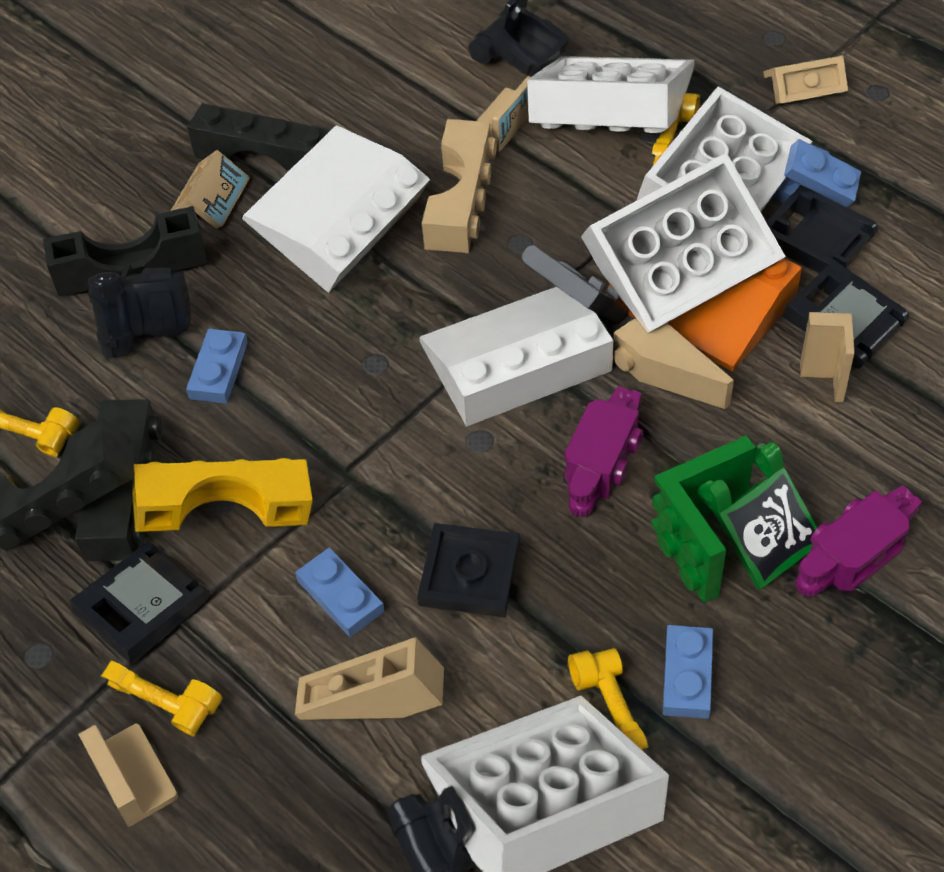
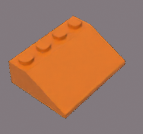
[606,258,802,372]

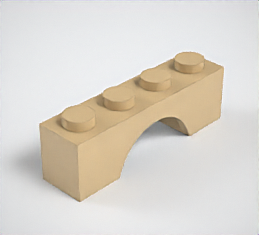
[422,119,497,253]

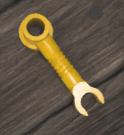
[652,93,700,165]
[0,408,81,457]
[568,648,648,752]
[101,661,223,736]

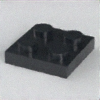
[417,523,520,618]

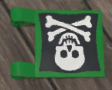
[698,442,817,589]

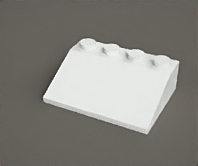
[527,56,694,133]
[636,86,812,212]
[242,125,430,293]
[581,152,786,333]
[419,287,613,427]
[422,696,669,872]

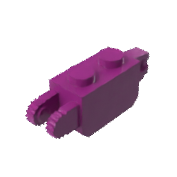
[564,386,643,518]
[795,485,922,598]

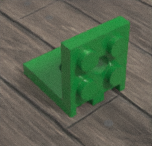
[651,435,756,603]

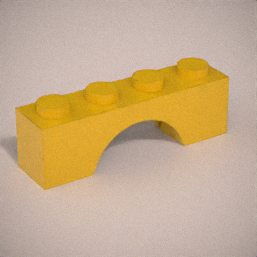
[132,458,313,532]

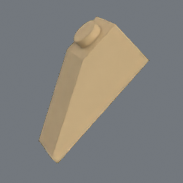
[613,318,734,409]
[295,637,444,720]

